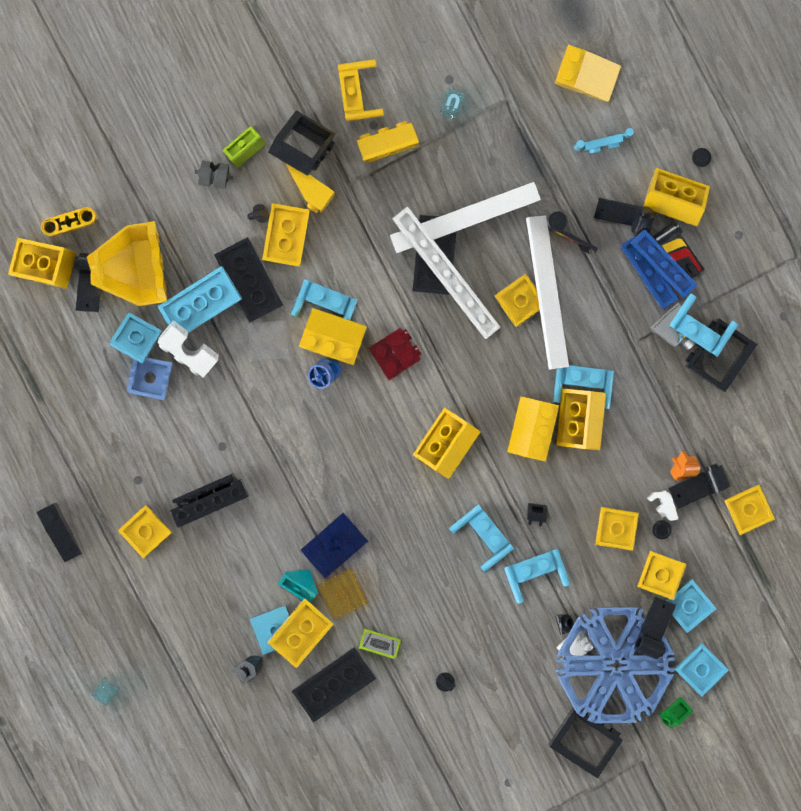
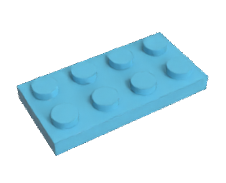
[157,266,242,333]

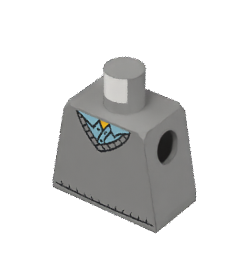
[649,303,696,350]

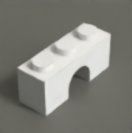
[158,320,219,378]

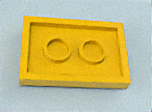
[262,203,310,267]
[267,599,333,668]

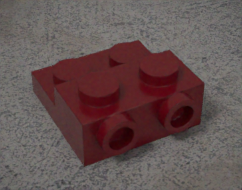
[368,327,422,380]

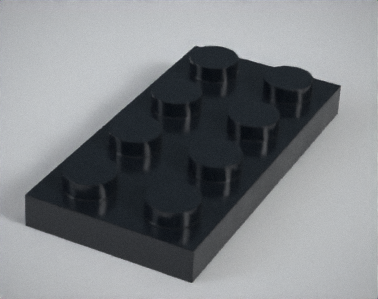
[412,215,457,295]
[214,237,283,323]
[292,647,376,723]

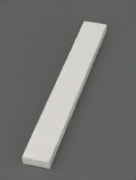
[390,182,541,254]
[392,207,501,339]
[526,215,569,370]

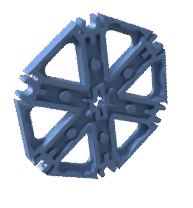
[556,607,675,723]

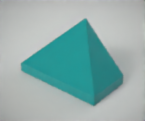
[278,570,318,603]

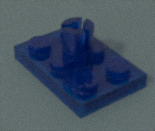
[300,512,368,579]

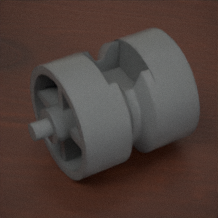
[195,160,233,189]

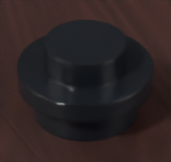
[692,148,711,167]
[652,520,672,539]

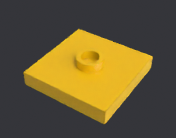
[494,274,540,327]
[724,484,775,535]
[118,504,172,559]
[595,507,639,551]
[637,551,687,600]

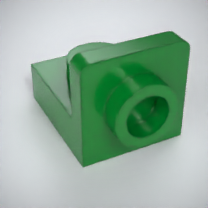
[659,697,693,728]

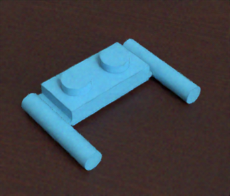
[574,128,634,154]
[291,279,358,320]
[669,293,739,357]
[553,365,614,409]
[449,504,514,573]
[504,548,571,604]

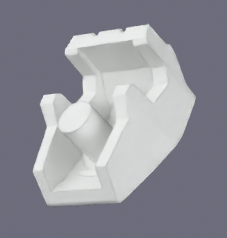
[647,490,678,521]
[557,631,594,658]

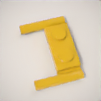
[338,59,384,121]

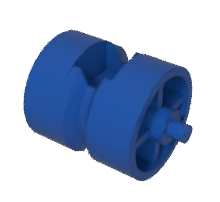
[308,357,341,389]

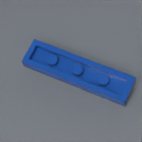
[631,229,697,298]
[620,235,678,310]

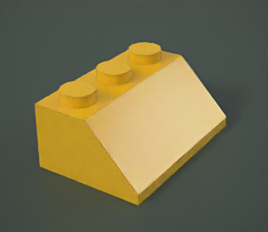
[357,121,419,164]
[643,168,710,226]
[299,308,367,365]
[556,389,606,450]
[507,396,559,462]
[413,407,481,479]

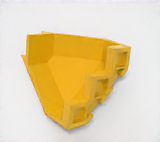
[87,221,167,306]

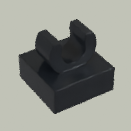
[527,503,547,527]

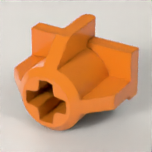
[670,451,700,481]

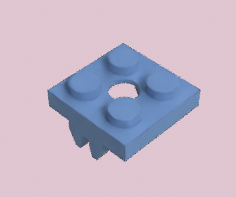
[127,357,173,400]

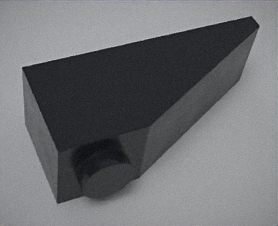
[36,502,82,562]

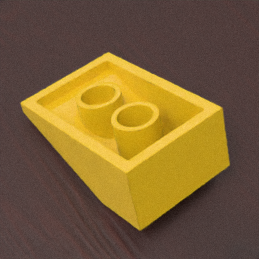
[554,45,621,102]
[285,163,335,214]
[8,238,77,290]

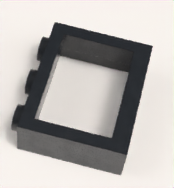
[268,110,336,176]
[685,318,758,392]
[548,707,623,779]

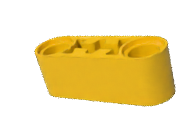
[41,207,98,237]

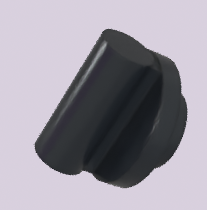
[247,204,269,223]
[555,614,574,635]
[436,672,455,692]

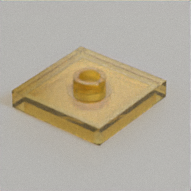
[317,568,368,620]

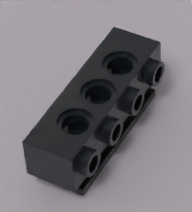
[170,473,249,528]

